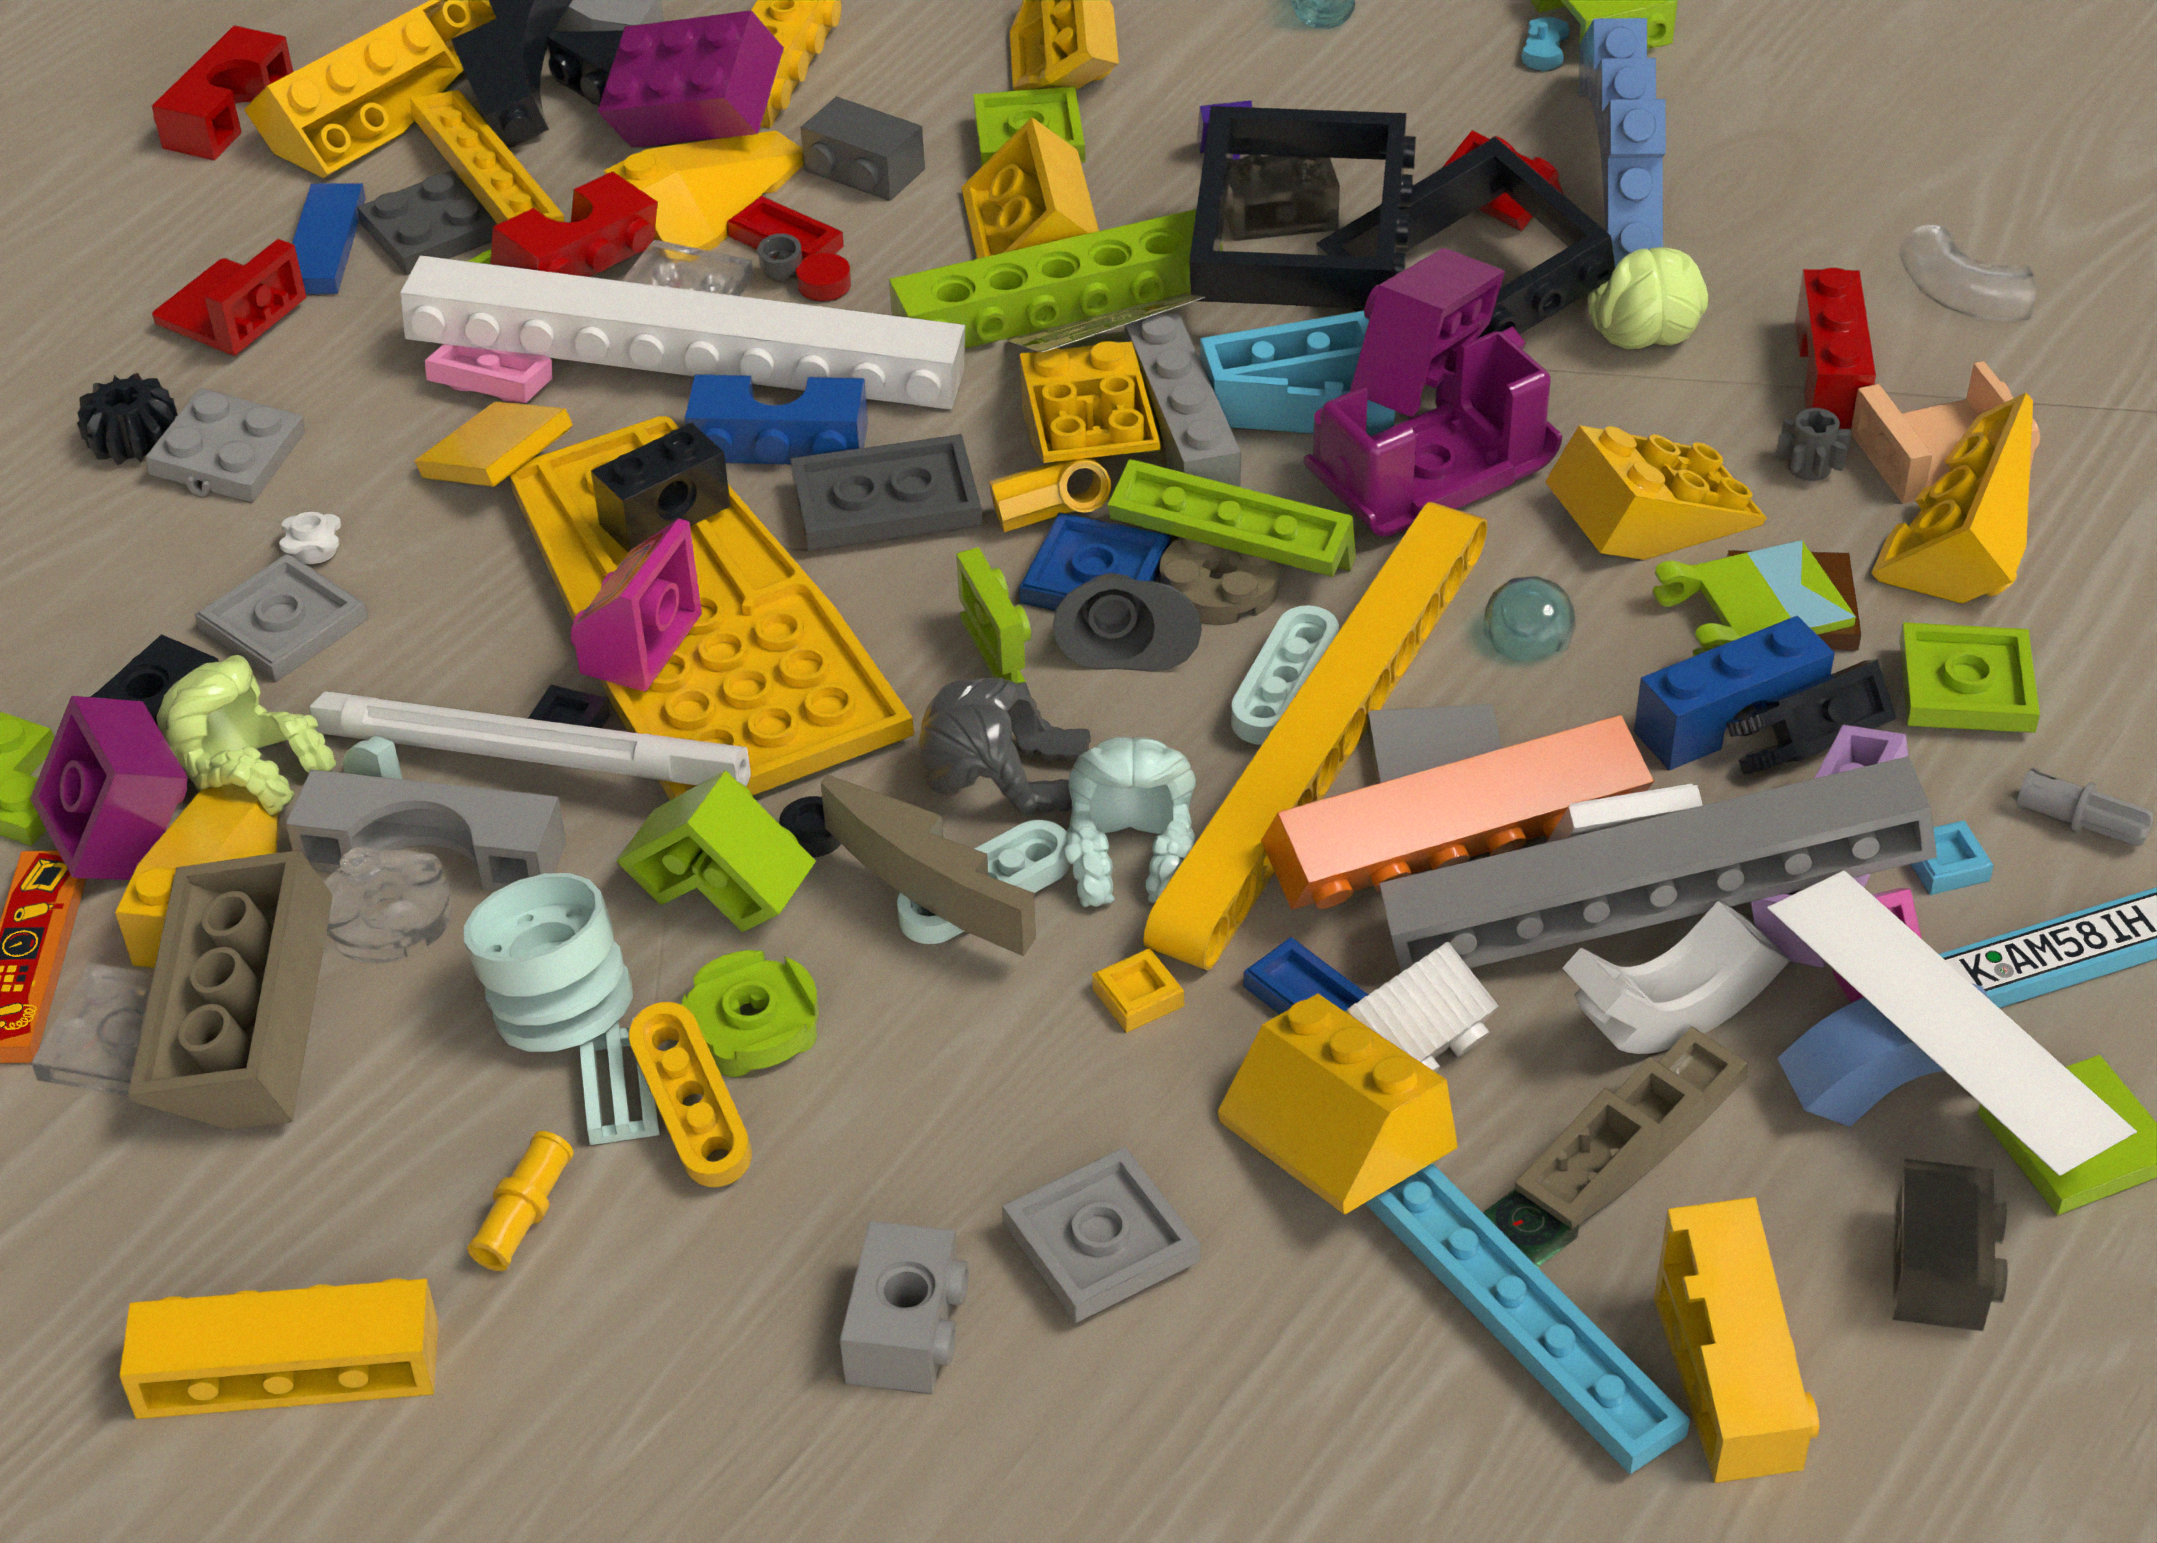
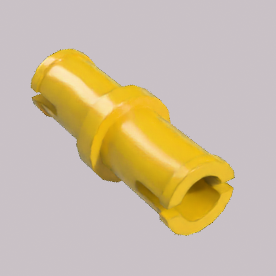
[467,1131,574,1271]

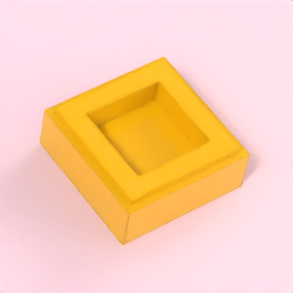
[1092,948,1184,1033]

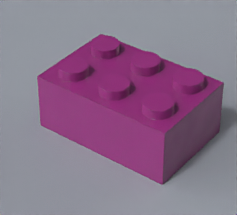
[597,10,784,148]

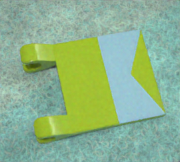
[1652,540,1856,657]

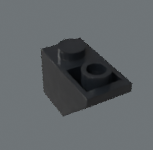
[547,30,624,106]

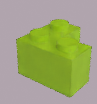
[616,770,816,932]

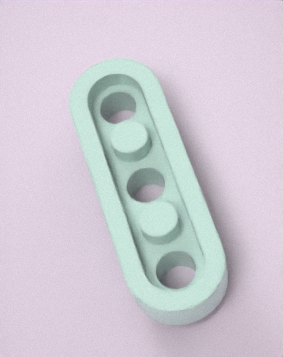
[1231,605,1339,745]
[897,820,1071,944]

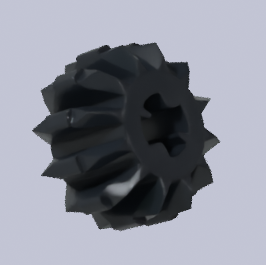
[77,373,178,465]

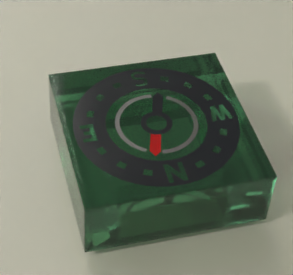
[1482,1189,1579,1267]

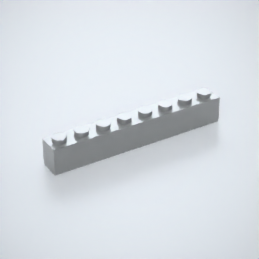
[1379,756,1937,973]

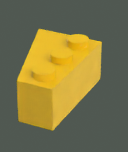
[1653,1197,1819,1483]

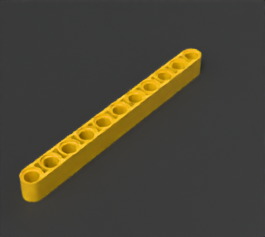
[1143,502,1488,971]

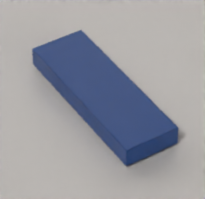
[292,183,366,294]

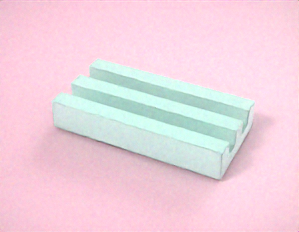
[579,1017,660,1145]

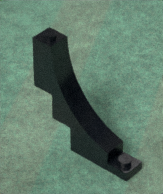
[451,0,572,149]

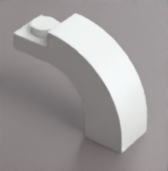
[1563,901,1791,1054]

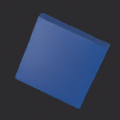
[1019,513,1171,611]

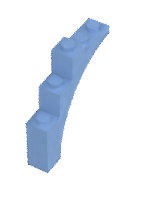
[1579,18,1666,267]

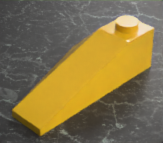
[604,130,804,269]
[1871,392,2033,604]
[115,783,279,968]

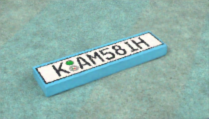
[1939,887,2157,1008]

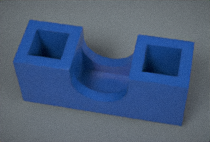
[685,374,868,465]
[1634,615,1835,771]

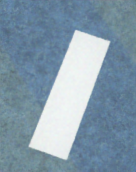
[1767,870,2137,1176]

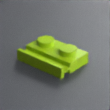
[956,547,1031,683]

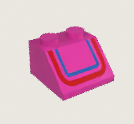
[570,518,702,692]

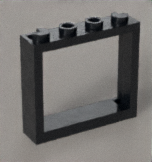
[1189,106,1416,309]
[1316,137,1616,339]

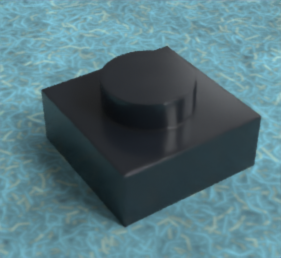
[528,684,610,728]

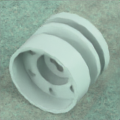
[464,873,633,1052]

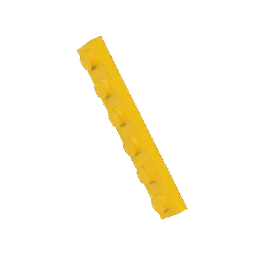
[410,90,564,224]

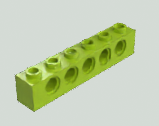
[889,209,1222,349]

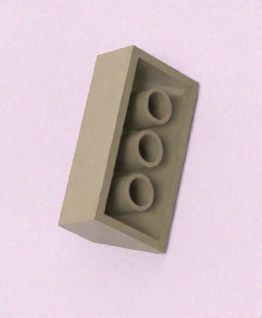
[128,850,333,1130]

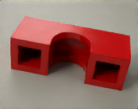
[152,25,293,161]
[490,171,658,277]
[1795,267,1876,429]

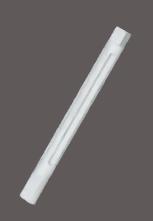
[309,691,751,786]

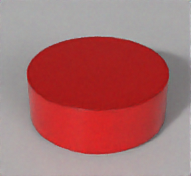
[796,253,851,301]

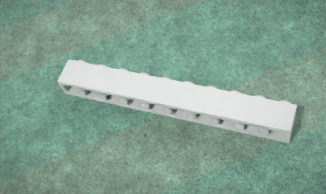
[400,256,965,410]

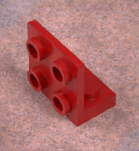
[152,239,307,356]

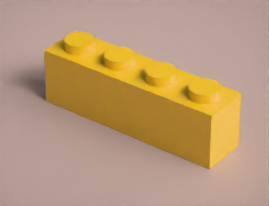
[119,1278,438,1419]

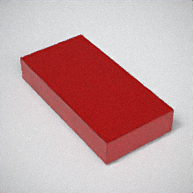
[727,196,844,260]

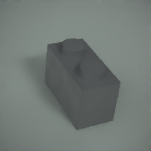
[800,96,925,201]

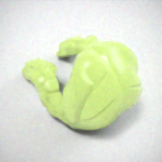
[1588,247,1708,350]
[157,655,336,816]

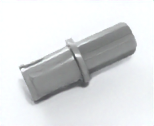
[2017,768,2153,846]

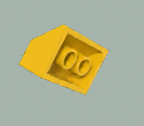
[961,117,1099,259]
[1218,993,1458,1215]

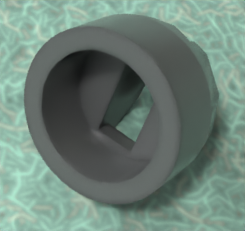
[758,234,802,282]

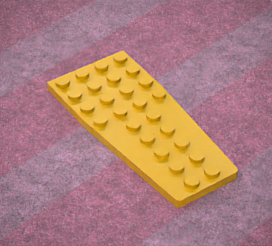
[509,416,914,800]

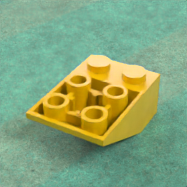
[1019,341,1160,463]
[1545,425,1767,560]

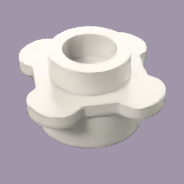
[279,512,341,564]

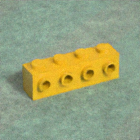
[751,0,842,128]

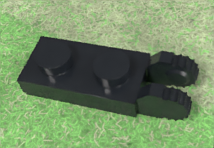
[1726,659,1896,774]

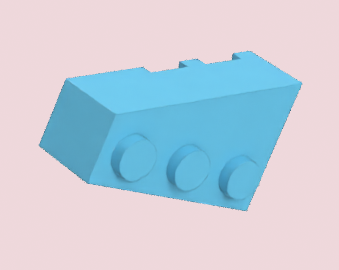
[1199,311,1396,436]

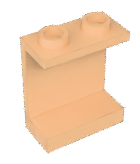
[1851,361,2040,504]

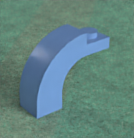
[1777,983,1991,1127]

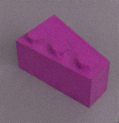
[1350,247,1505,417]

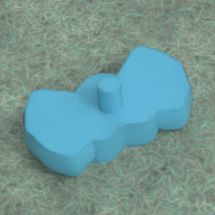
[1521,17,1570,71]

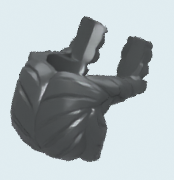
[919,677,1091,816]

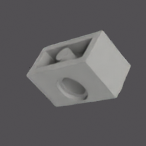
[840,1221,969,1394]

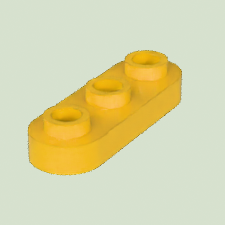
[629,1002,752,1187]

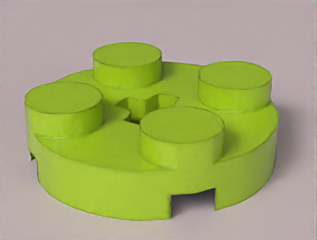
[681,950,819,1077]

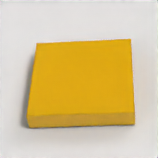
[414,402,573,487]

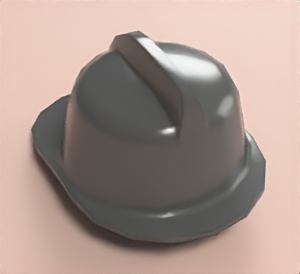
[1053,573,1202,671]

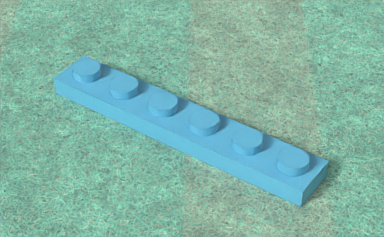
[1365,1163,1690,1474]

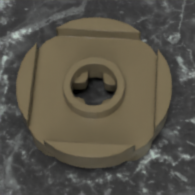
[1160,537,1280,625]

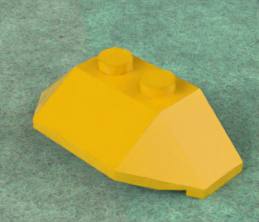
[1010,0,1119,91]

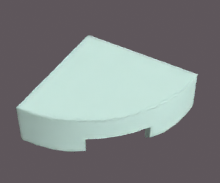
[343,736,402,779]

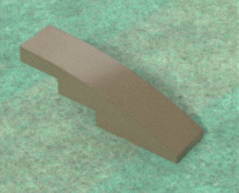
[820,774,1036,956]
[1515,1026,1748,1229]

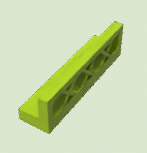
[1107,459,1356,577]

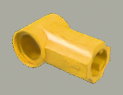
[988,458,1111,532]

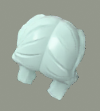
[1064,736,1196,907]

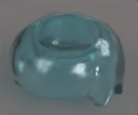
[1483,576,1576,662]

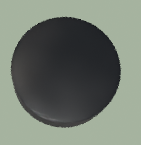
[779,796,841,858]

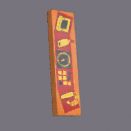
[0,850,87,1063]

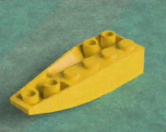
[244,0,496,178]

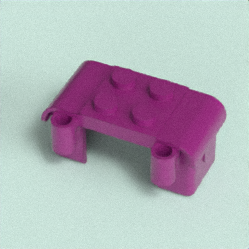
[1304,331,1562,537]

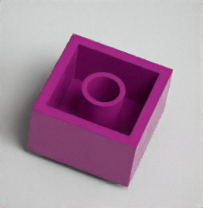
[30,696,188,880]

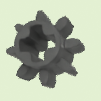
[1776,408,1852,481]

